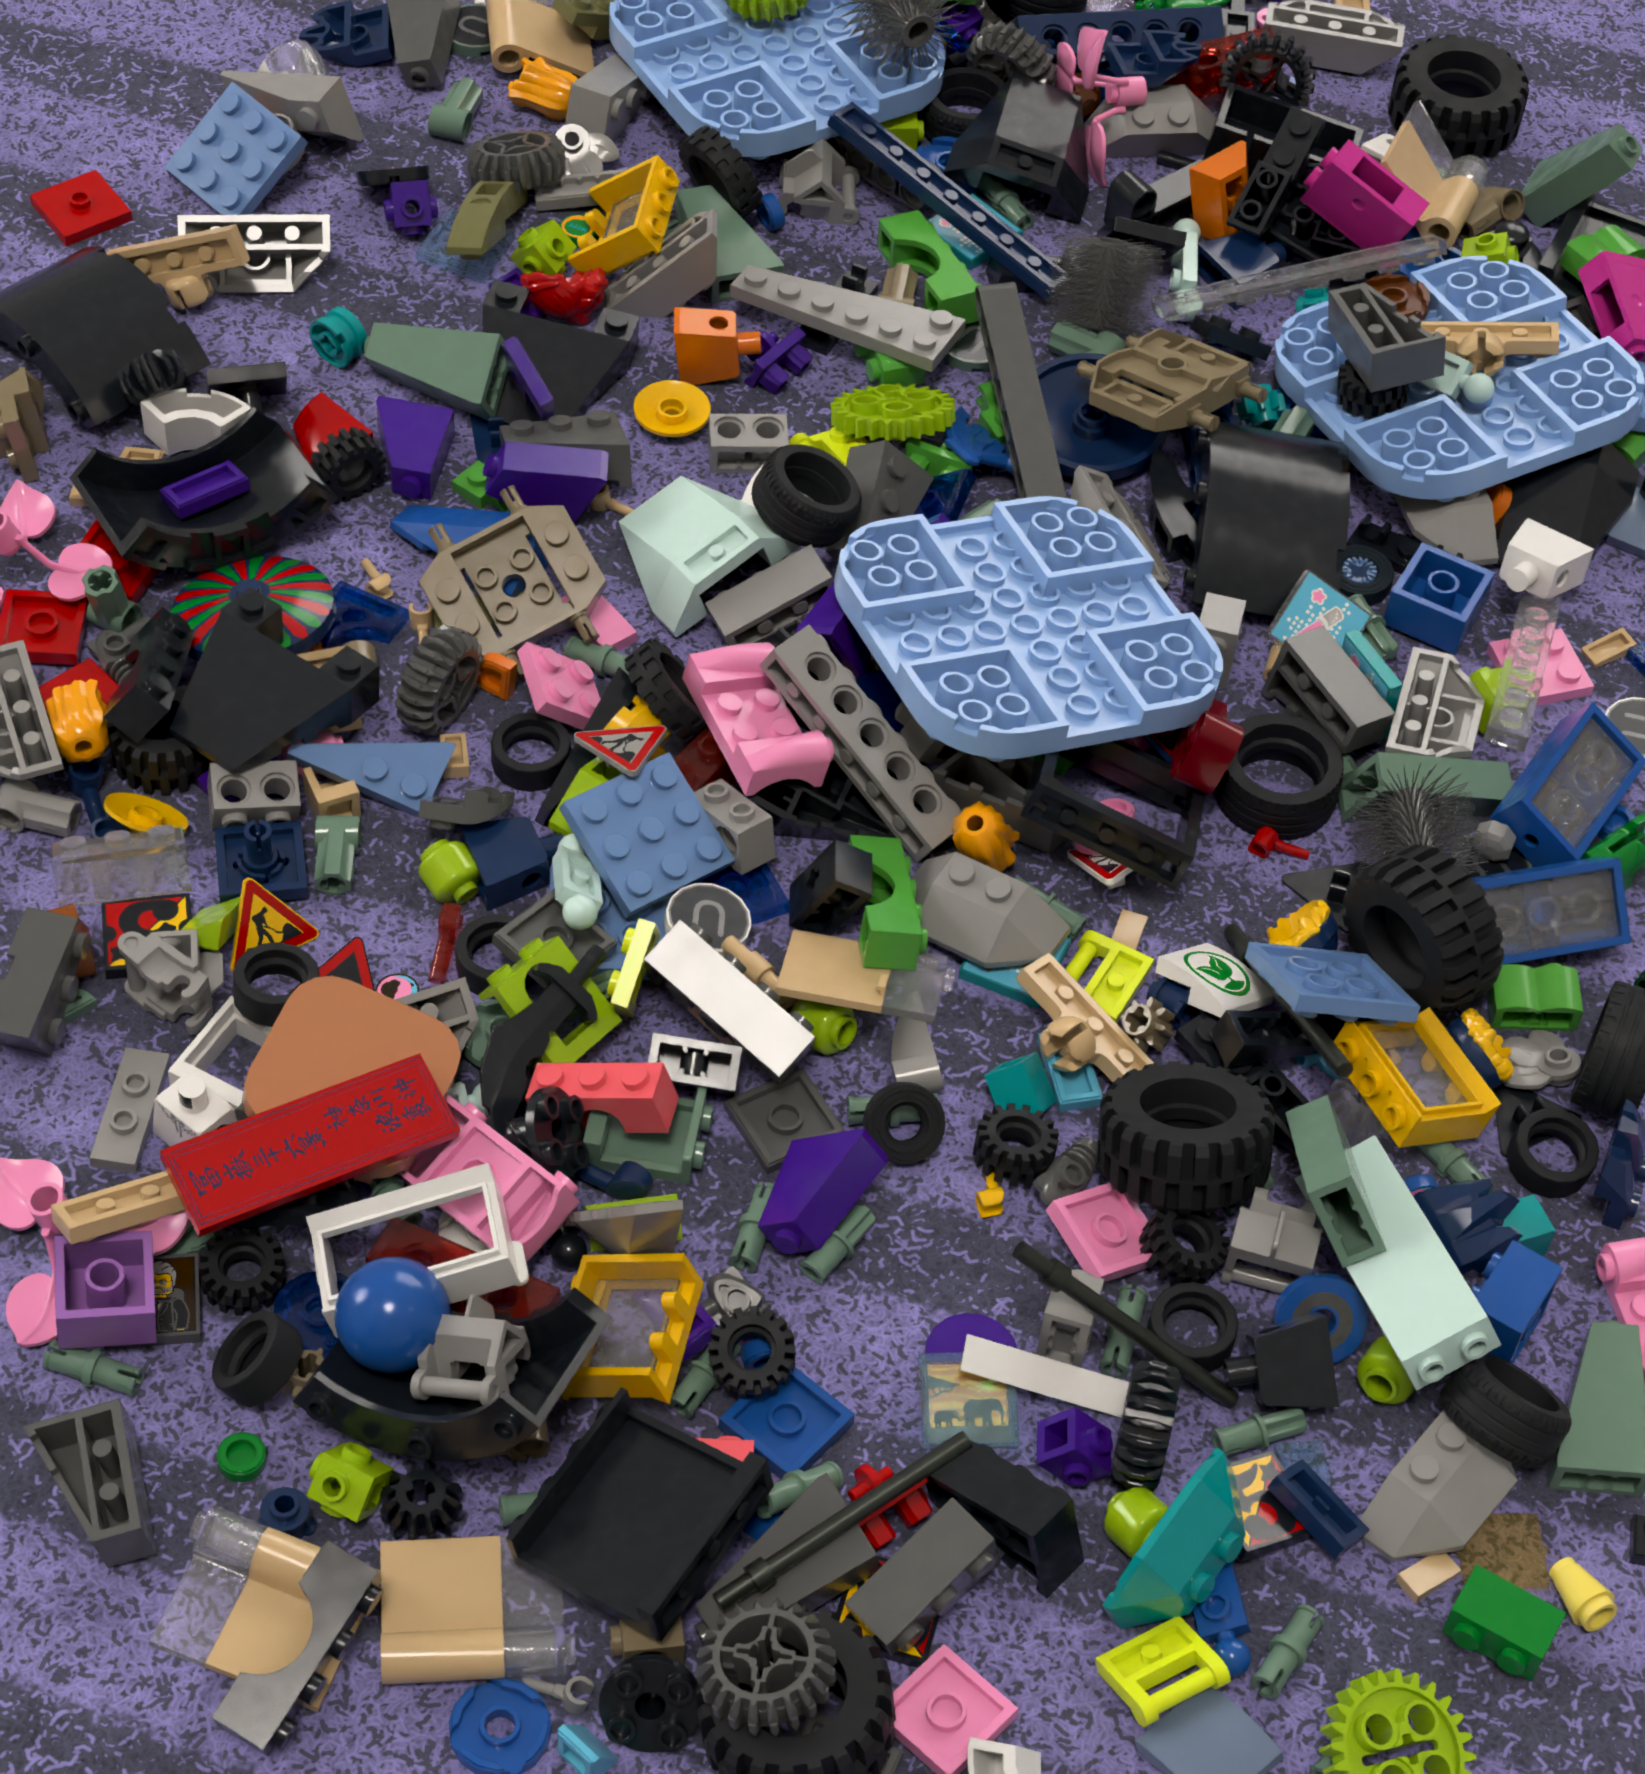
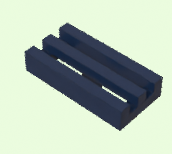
[1267,1459,1370,1560]

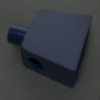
[1197,231,1287,311]
[460,816,563,911]

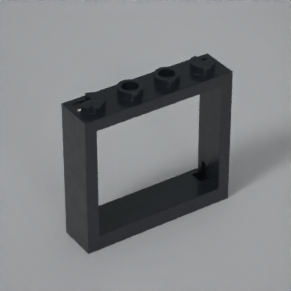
[1020,740,1205,890]

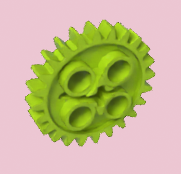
[831,383,956,441]
[1319,1668,1477,1774]

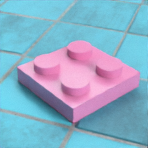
[1486,628,1594,707]
[517,641,601,730]
[1046,1182,1152,1282]
[893,1644,1019,1774]

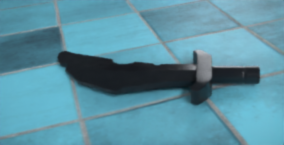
[479,945,607,1138]

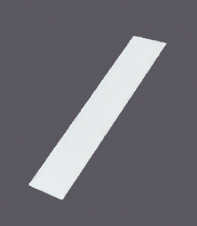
[960,1334,1129,1418]

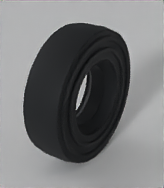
[863,1082,945,1164]

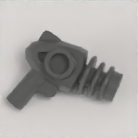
[87,615,151,686]
[1033,1138,1099,1207]
[700,1266,791,1338]

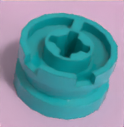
[309,306,367,368]

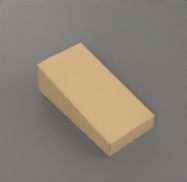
[1581,627,1637,668]
[439,733,470,779]
[1111,909,1148,951]
[1396,1553,1462,1604]

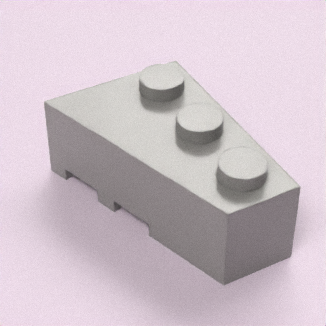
[565,53,652,146]
[705,544,834,646]

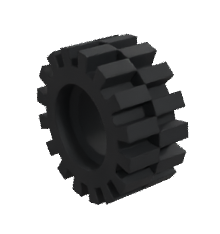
[1337,359,1408,419]
[310,427,387,503]
[973,1103,1059,1187]
[1139,1208,1231,1285]
[198,1228,287,1316]
[708,1306,796,1400]

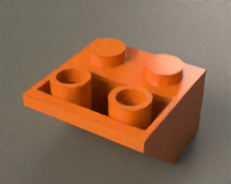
[1189,140,1249,240]

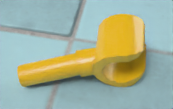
[975,1173,1004,1218]

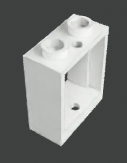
[168,996,272,1121]

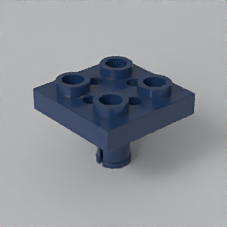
[214,820,308,903]

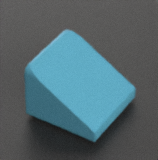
[558,1724,618,1774]

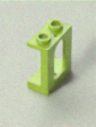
[478,935,622,1070]

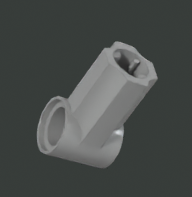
[0,778,82,838]

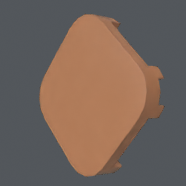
[242,976,461,1184]

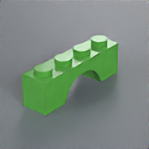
[878,210,981,324]
[849,835,928,971]

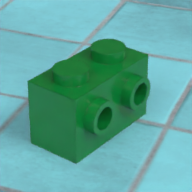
[1442,1564,1566,1681]

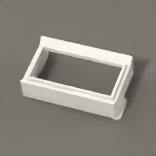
[306,1163,529,1338]

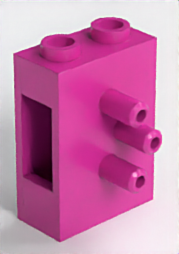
[1300,139,1430,255]
[1578,250,1645,362]

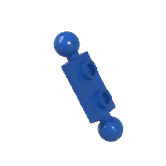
[1193,1561,1251,1678]

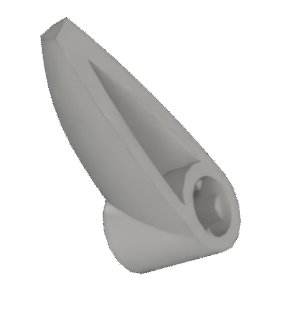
[891,994,944,1092]

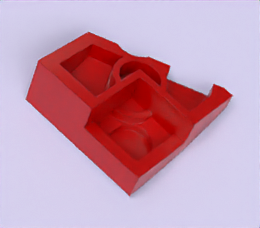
[293,392,373,462]

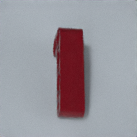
[1170,698,1245,796]

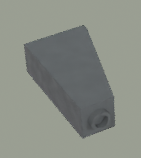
[387,0,462,89]
[694,1472,880,1646]

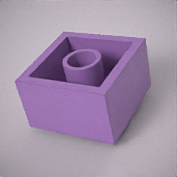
[54,1231,157,1349]

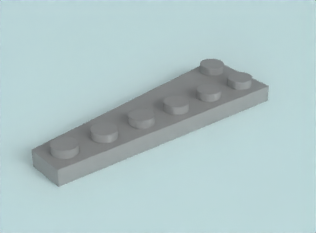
[730,265,966,372]

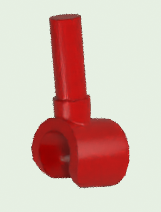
[1248,826,1310,860]

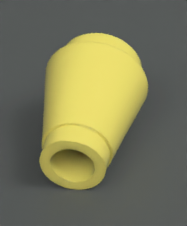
[1549,1557,1618,1632]

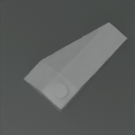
[220,70,364,142]
[570,1200,684,1254]

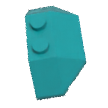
[1102,1448,1246,1629]

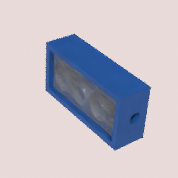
[1489,701,1645,867]
[1472,856,1631,965]

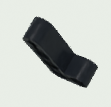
[1104,158,1205,228]

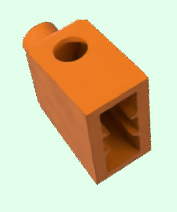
[674,307,762,385]

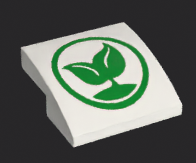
[1155,943,1273,1018]

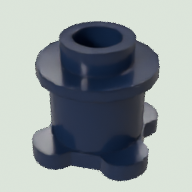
[1146,977,1200,1031]
[257,1487,316,1539]

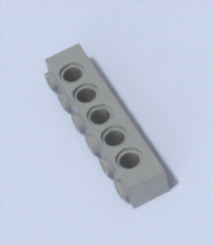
[759,624,961,862]

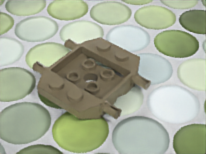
[1076,328,1268,432]
[419,485,607,682]

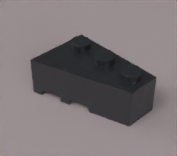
[926,1440,1085,1599]

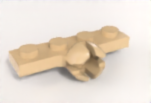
[106,224,250,309]
[1421,321,1559,377]
[1015,953,1154,1082]

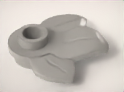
[555,123,620,175]
[1501,1030,1581,1090]

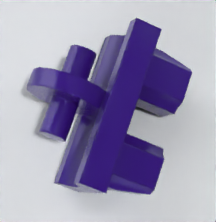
[744,327,814,395]

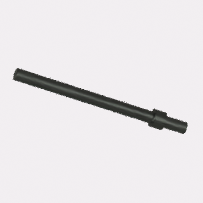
[1224,923,1353,1078]
[1012,1241,1239,1408]
[712,1431,973,1611]

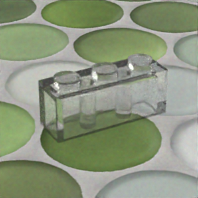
[51,825,192,907]

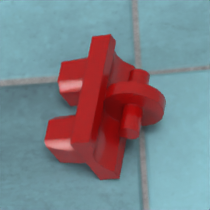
[848,1464,933,1550]

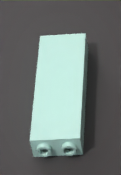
[1294,1135,1501,1391]

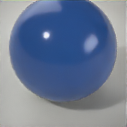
[334,1257,451,1374]

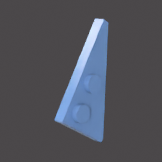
[286,742,456,819]

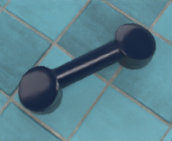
[68,758,125,852]
[573,1161,653,1200]

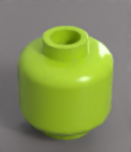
[418,839,481,904]
[790,999,857,1055]
[1356,1335,1415,1405]
[1104,1487,1169,1558]

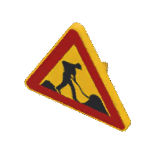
[230,878,319,972]

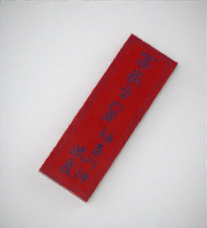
[160,1053,460,1237]

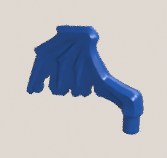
[944,406,1014,474]

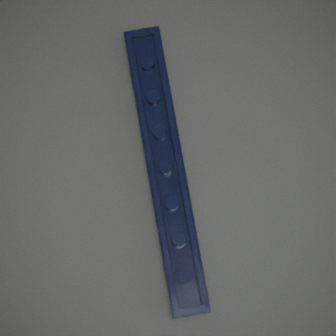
[827,102,1072,301]

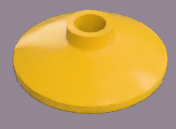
[633,380,711,437]
[103,792,189,841]

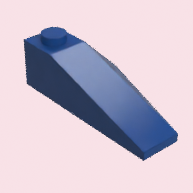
[390,505,549,597]

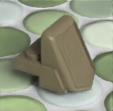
[0,367,50,483]

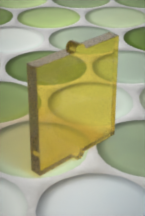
[1454,1514,1550,1589]

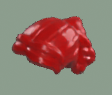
[520,267,609,326]

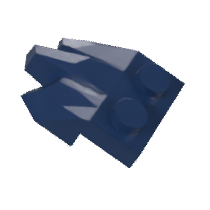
[298,0,393,67]
[1105,30,1203,88]
[1594,1099,1645,1230]
[1414,1179,1523,1276]

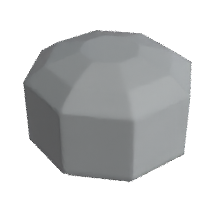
[1472,820,1517,862]

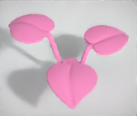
[1055,27,1147,187]
[0,479,114,608]
[0,1157,190,1347]

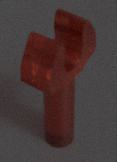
[427,903,464,984]

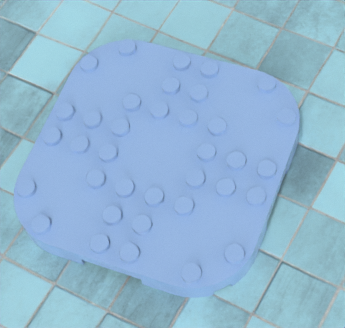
[609,0,945,160]
[1274,256,1644,502]
[834,496,1223,762]

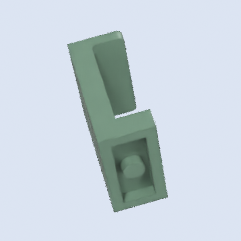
[583,1086,714,1184]

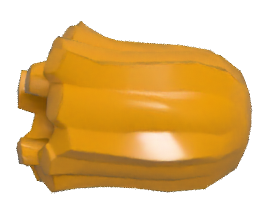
[507,57,578,121]
[45,679,109,764]
[952,801,1020,872]

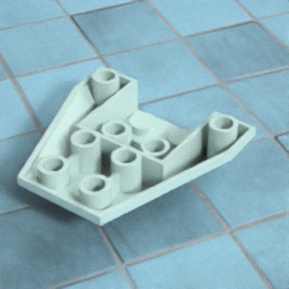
[618,476,800,638]

